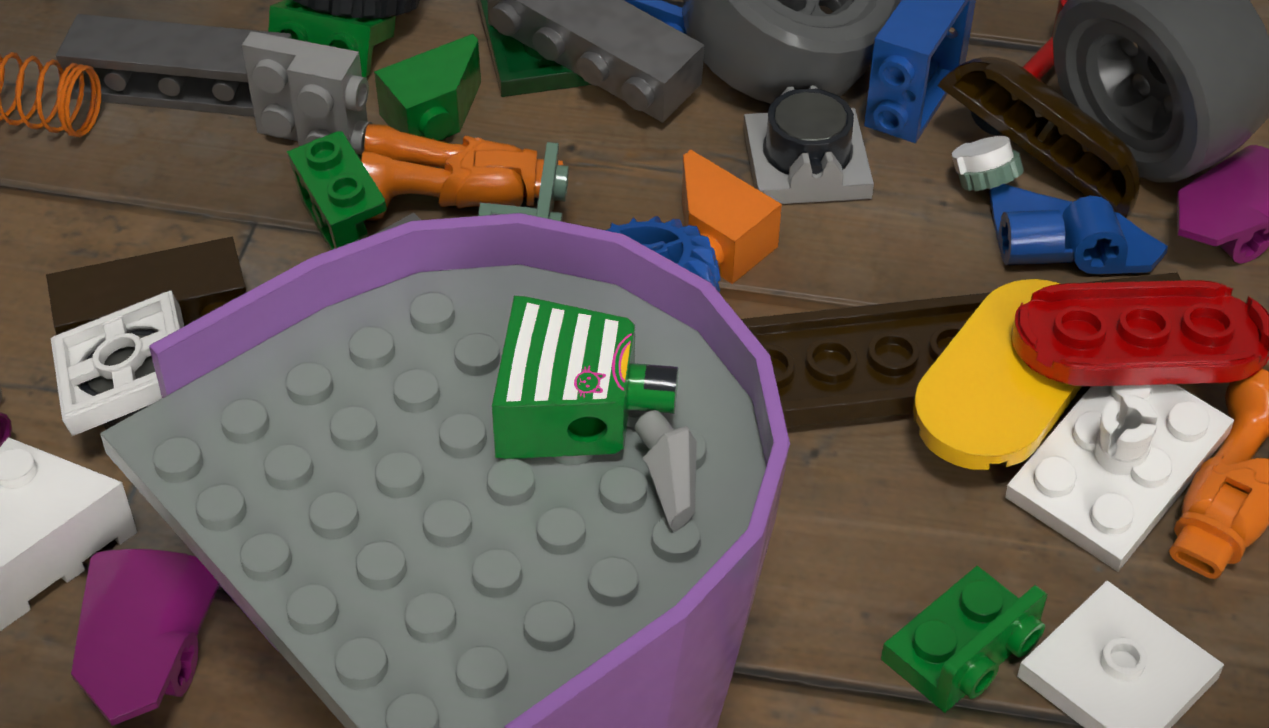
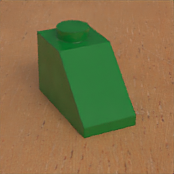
[374,34,481,141]

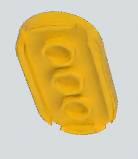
[913,279,1082,470]

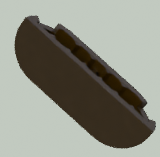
[937,57,1140,218]

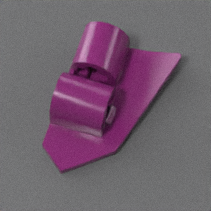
[1177,145,1269,264]
[71,549,220,726]

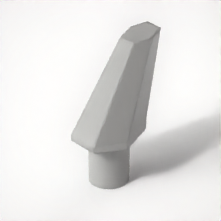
[635,410,697,532]

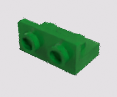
[268,0,396,77]
[287,131,387,250]
[881,566,1048,713]

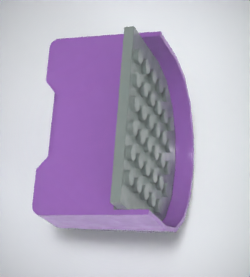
[100,213,790,728]

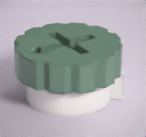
[952,136,1024,191]

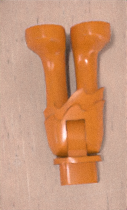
[361,124,563,221]
[1169,369,1269,579]

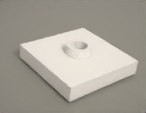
[1017,581,1224,728]

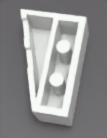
[0,437,137,631]

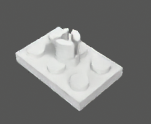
[1005,384,1234,572]

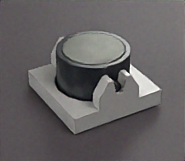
[743,85,874,204]

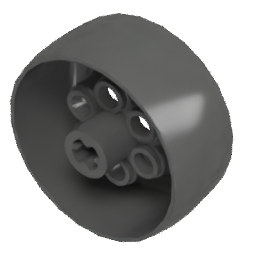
[682,0,900,104]
[1053,0,1269,183]

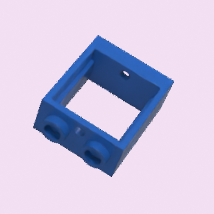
[864,0,976,143]

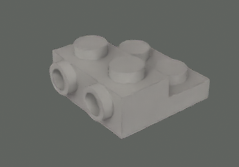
[242,31,373,158]

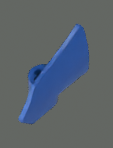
[989,184,1168,274]

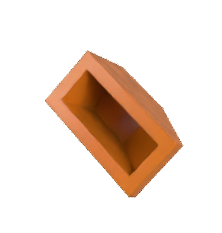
[682,150,782,284]

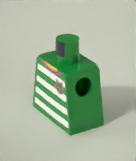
[492,295,679,459]

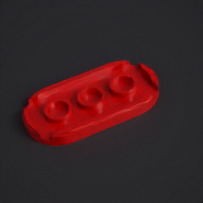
[1012,280,1269,386]

